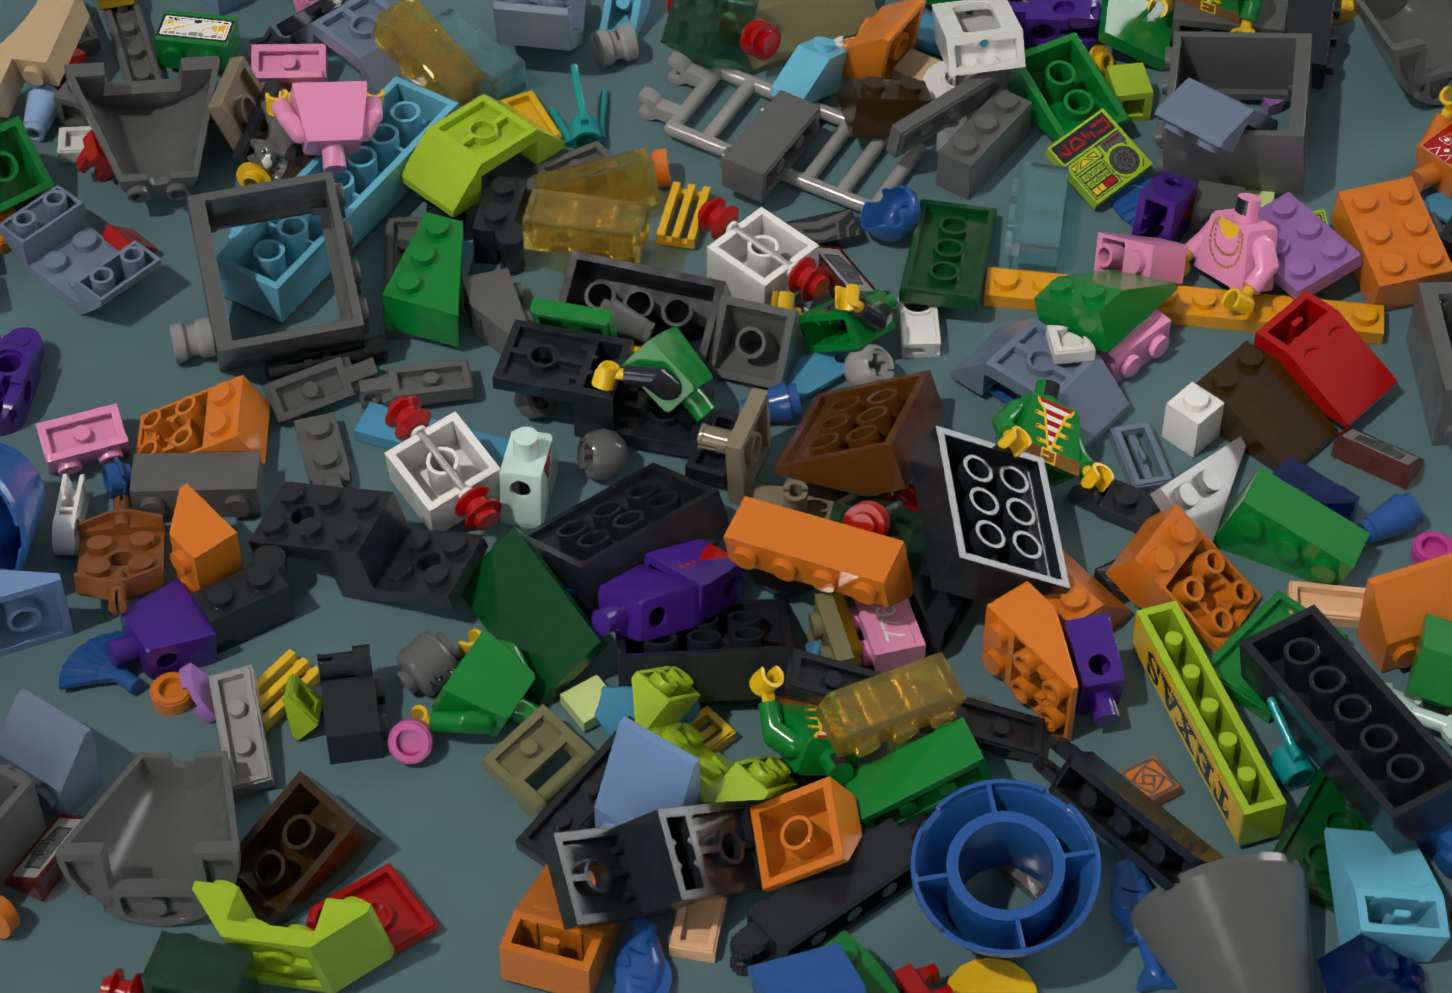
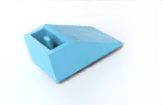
[1324,828,1450,962]

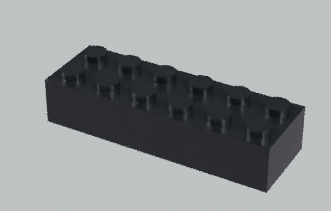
[1239,604,1452,853]

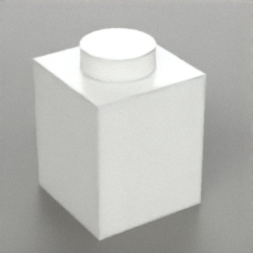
[1161,382,1225,458]

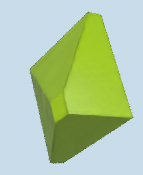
[283,674,323,741]

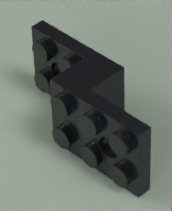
[492,319,714,457]
[248,482,488,609]
[541,800,764,931]

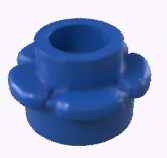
[102,458,132,497]

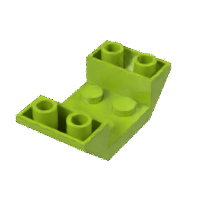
[400,94,565,218]
[631,666,798,803]
[192,880,394,993]

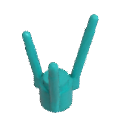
[548,64,608,149]
[1263,697,1316,790]

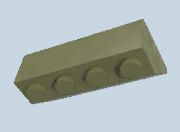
[718,0,877,75]

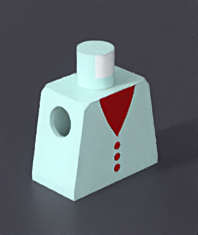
[500,426,558,528]

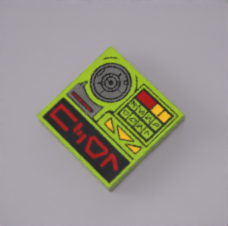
[1044,108,1153,210]

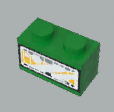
[154,10,241,74]

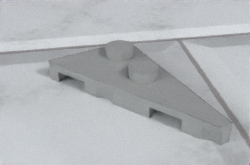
[1150,436,1246,542]

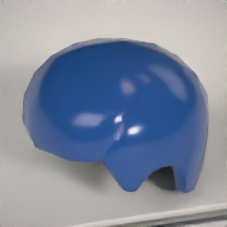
[859,185,921,242]

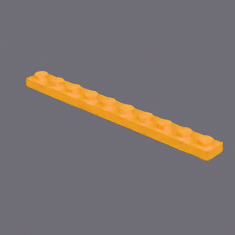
[983,267,1384,345]

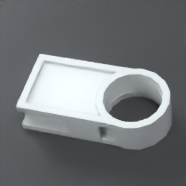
[897,297,941,358]
[52,474,90,556]

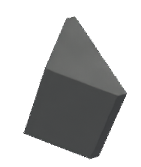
[707,295,803,388]

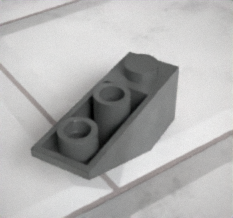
[461,268,544,363]

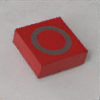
[102,224,158,254]

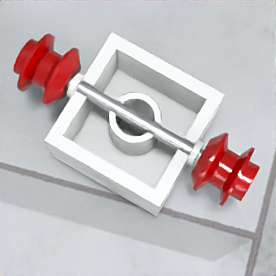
[698,197,830,305]
[384,396,502,531]

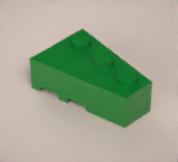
[382,212,464,347]
[1213,467,1370,585]
[844,717,994,828]

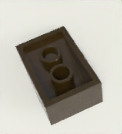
[1195,340,1339,480]
[235,771,382,926]

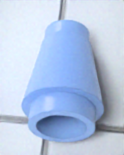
[23,84,58,142]

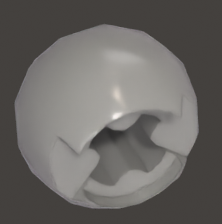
[843,343,895,386]

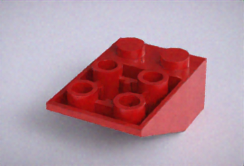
[1254,290,1398,428]

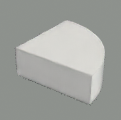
[1046,325,1096,365]

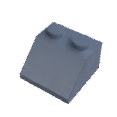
[0,688,104,819]

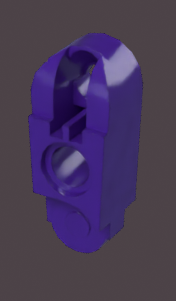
[1009,0,1102,50]
[0,327,46,436]

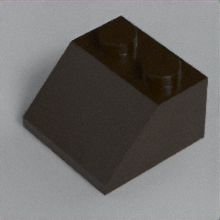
[837,76,932,138]

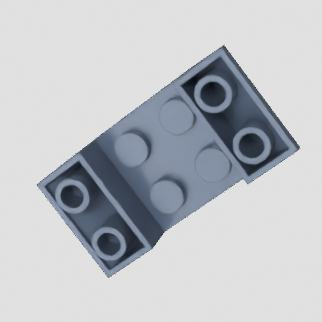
[292,0,444,95]
[493,0,591,51]
[1155,78,1278,154]
[0,185,162,315]
[950,318,1130,450]

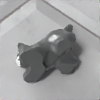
[247,101,310,181]

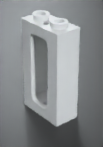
[932,0,1026,76]

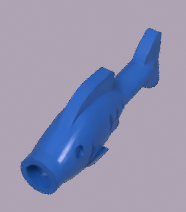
[1110,859,1178,992]
[612,919,672,993]

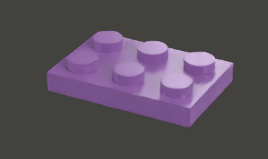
[1258,192,1363,299]

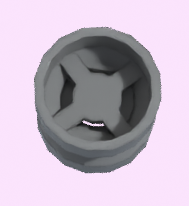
[592,23,639,68]
[169,317,216,363]

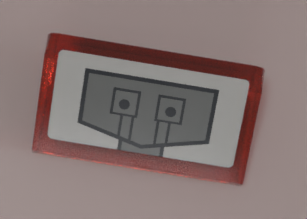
[819,245,876,299]
[1331,427,1425,489]
[4,814,85,902]

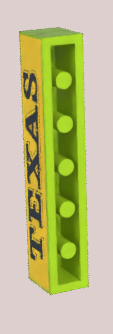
[1131,600,1287,847]

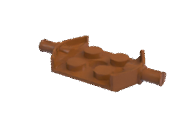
[74,495,165,615]

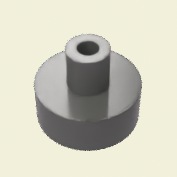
[513,393,556,419]

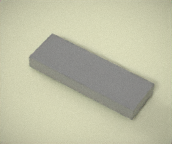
[208,664,276,797]

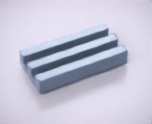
[1109,421,1173,493]

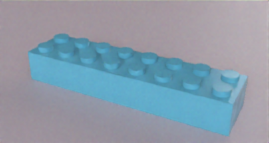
[216,76,459,323]

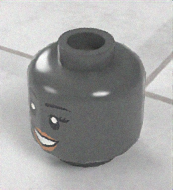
[396,632,462,696]

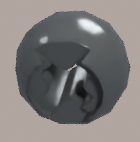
[577,428,628,481]

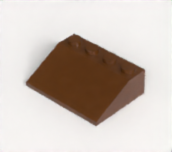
[774,370,945,496]

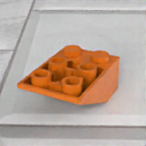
[136,375,270,466]
[1105,504,1262,652]
[981,581,1078,741]
[499,864,622,993]

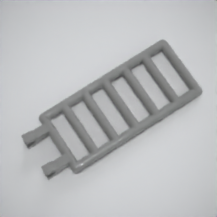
[638,51,926,213]

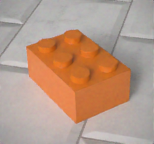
[1330,176,1452,310]

